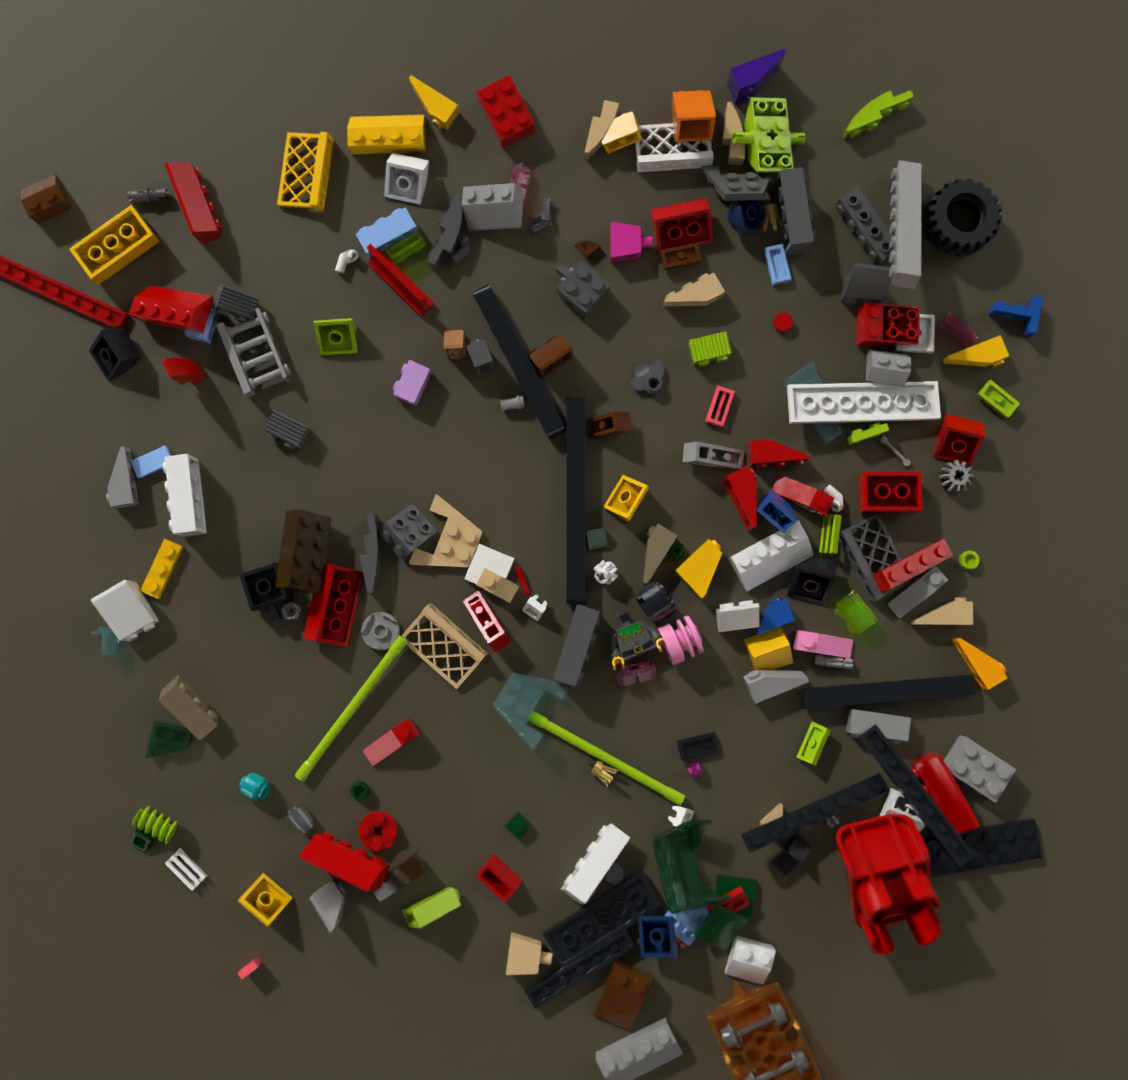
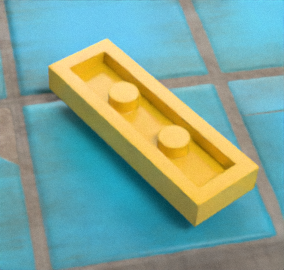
[140,539,183,599]

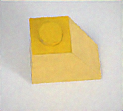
[674,539,722,599]

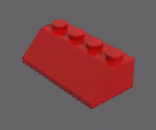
[164,162,223,245]
[129,285,214,334]
[303,563,363,647]
[910,752,980,833]
[299,831,390,892]

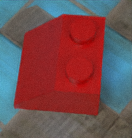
[933,414,985,466]

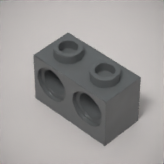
[467,339,495,375]

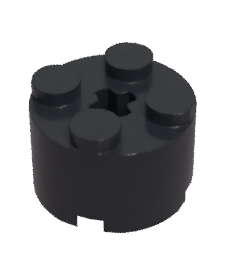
[634,581,678,626]

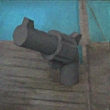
[532,198,553,233]

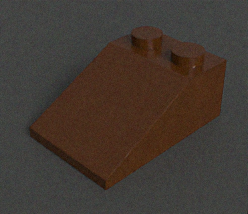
[593,959,652,1030]

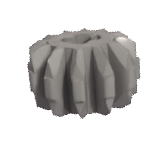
[939,460,974,493]

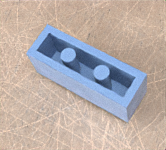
[356,207,418,259]

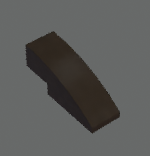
[372,853,427,902]

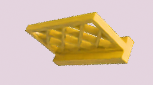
[277,132,334,212]

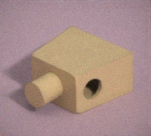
[506,932,552,975]

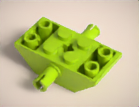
[731,97,806,173]

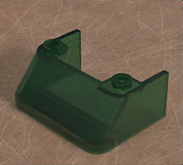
[653,820,732,914]

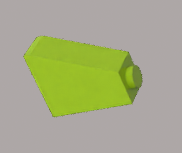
[401,887,461,928]

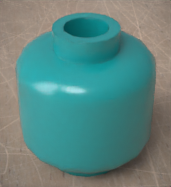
[239,772,270,802]

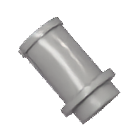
[500,395,525,412]

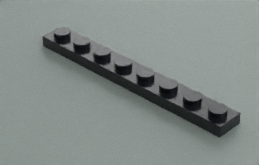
[859,724,975,868]
[741,773,889,853]

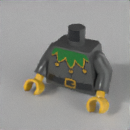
[609,613,666,670]

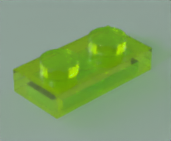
[386,232,426,264]

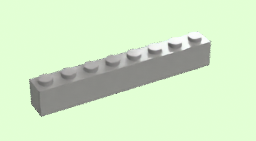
[889,160,921,289]

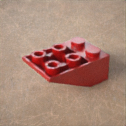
[856,303,920,347]

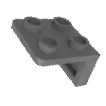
[379,505,436,561]

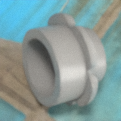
[282,601,301,620]

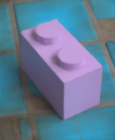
[393,360,432,406]

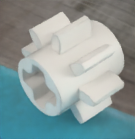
[593,560,618,585]

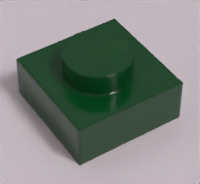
[505,811,532,840]

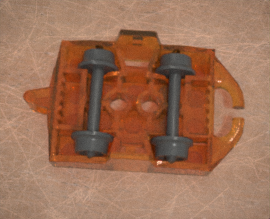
[706,979,823,1080]

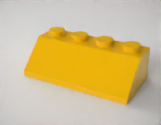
[347,115,426,155]

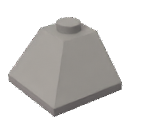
[310,878,347,932]

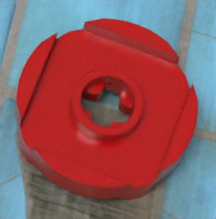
[358,811,398,851]

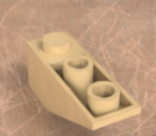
[663,272,725,307]

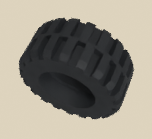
[923,178,1002,256]

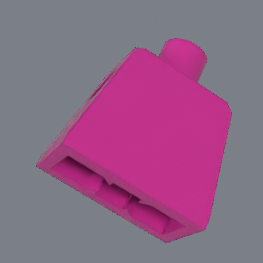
[610,222,652,263]

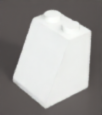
[90,580,159,642]

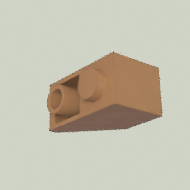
[443,330,466,360]

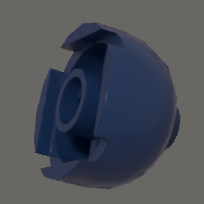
[727,200,764,234]

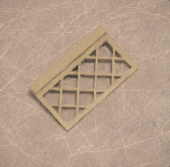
[402,603,488,689]

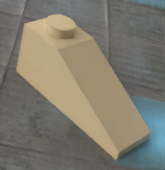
[910,598,973,625]

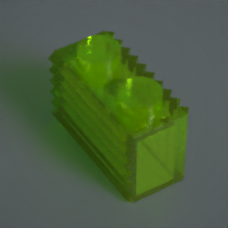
[833,590,878,635]

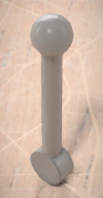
[880,436,911,467]

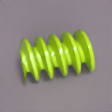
[131,806,178,844]

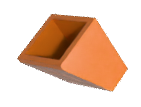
[672,90,716,142]

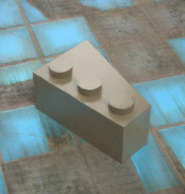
[158,675,219,741]

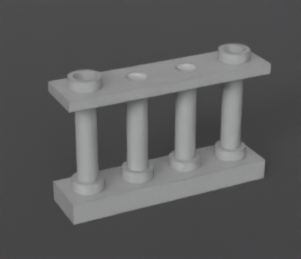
[216,308,291,398]

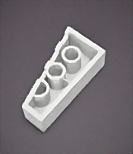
[560,823,630,904]

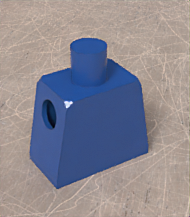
[757,489,797,534]

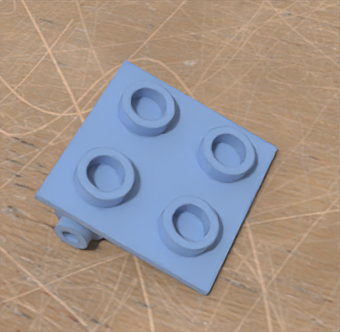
[665,892,710,946]

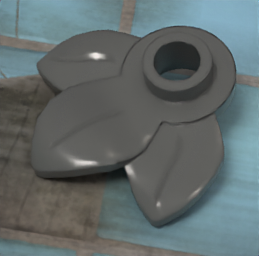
[629,359,664,394]

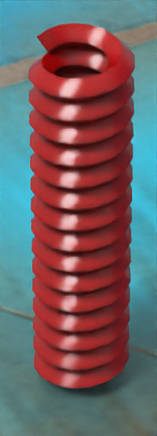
[514,566,531,595]

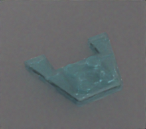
[493,673,571,751]

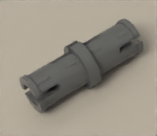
[128,188,169,204]

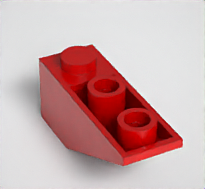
[748,439,810,469]

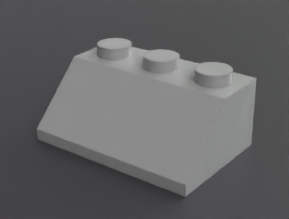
[462,183,524,231]

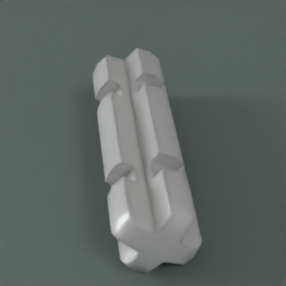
[815,655,853,669]

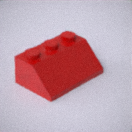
[650,198,713,254]

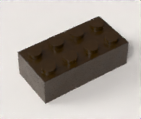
[275,509,331,594]

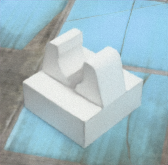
[522,595,547,621]
[668,806,694,830]

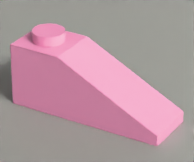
[793,630,853,659]

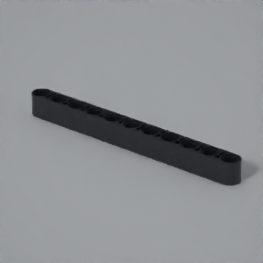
[566,398,586,605]

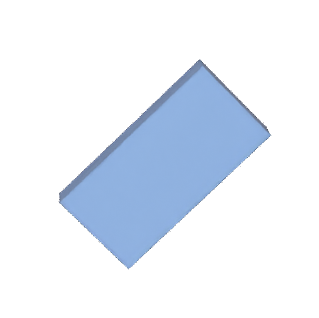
[764,244,792,286]
[130,445,171,479]

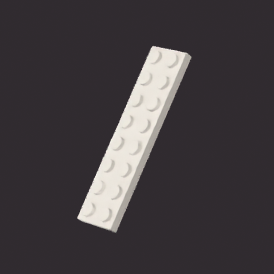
[787,381,941,424]

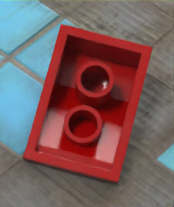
[722,466,757,531]

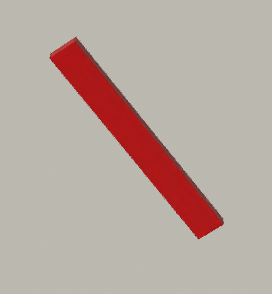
[0,255,129,328]

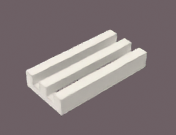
[165,848,208,891]

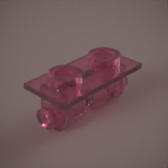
[510,162,531,202]
[939,311,980,348]
[615,660,657,686]

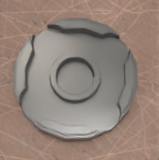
[361,612,400,650]

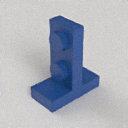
[988,295,1043,338]

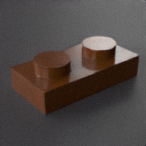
[660,242,701,270]

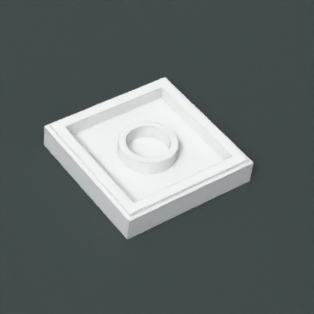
[894,314,935,354]
[464,544,515,584]

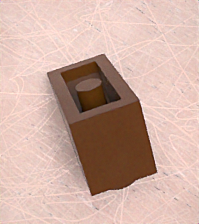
[587,412,632,438]

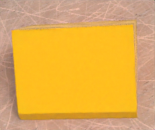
[604,475,649,523]
[744,627,793,670]
[238,873,293,927]

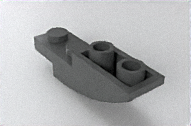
[427,193,464,270]

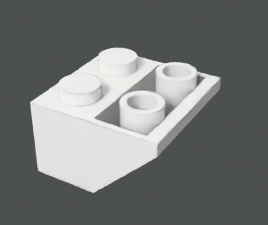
[715,600,759,632]
[880,788,925,832]

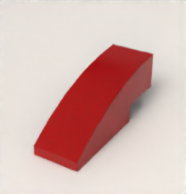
[161,358,207,385]

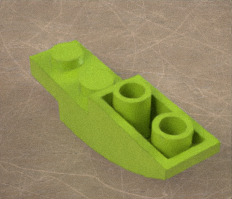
[843,90,914,139]

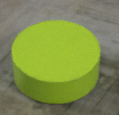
[959,550,980,570]

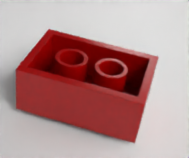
[476,75,536,149]
[858,472,922,513]

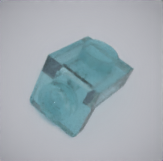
[91,627,119,654]

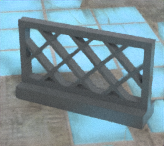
[839,513,913,602]

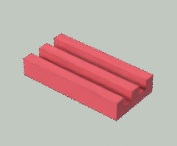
[705,385,735,428]

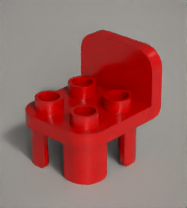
[836,814,942,955]

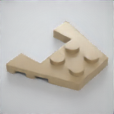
[409,495,483,568]

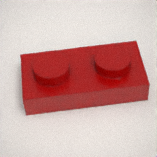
[706,887,750,912]

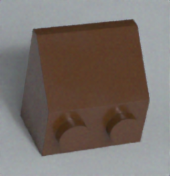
[21,174,71,224]
[529,335,573,378]

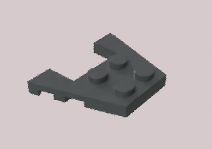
[701,165,773,201]

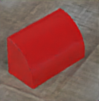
[475,854,522,902]

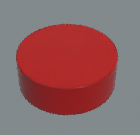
[773,312,793,332]

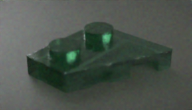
[146,721,193,759]

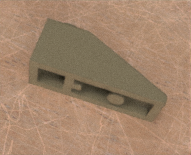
[643,523,678,585]

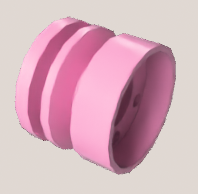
[657,615,704,666]

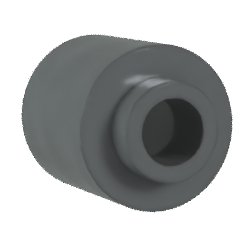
[286,804,315,834]

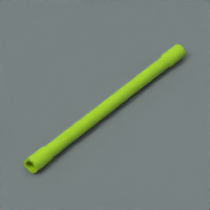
[295,635,409,782]
[527,711,685,806]

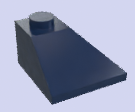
[638,916,677,958]

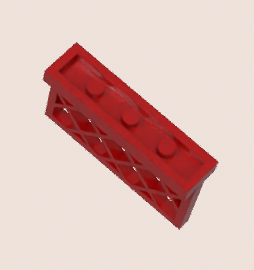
[366,244,434,317]

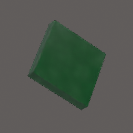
[714,874,757,920]
[694,904,748,950]

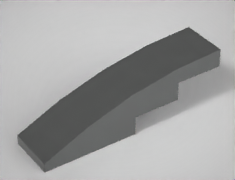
[360,513,380,594]

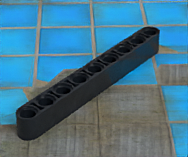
[472,284,566,440]
[802,675,975,708]

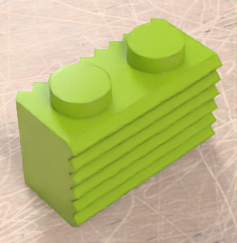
[688,331,732,367]

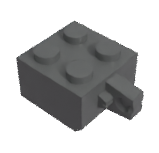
[556,260,611,318]

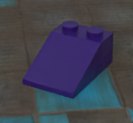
[727,49,786,104]

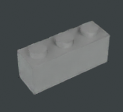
[846,709,911,744]

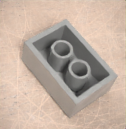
[944,735,1017,803]

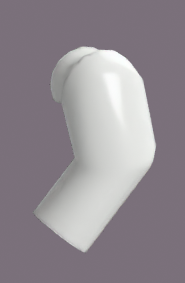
[335,249,359,273]
[823,484,843,512]

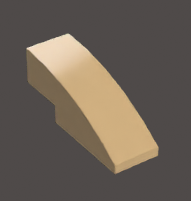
[584,100,619,160]
[722,102,745,165]

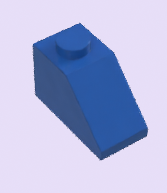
[755,597,795,635]

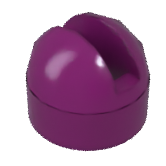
[686,762,703,778]

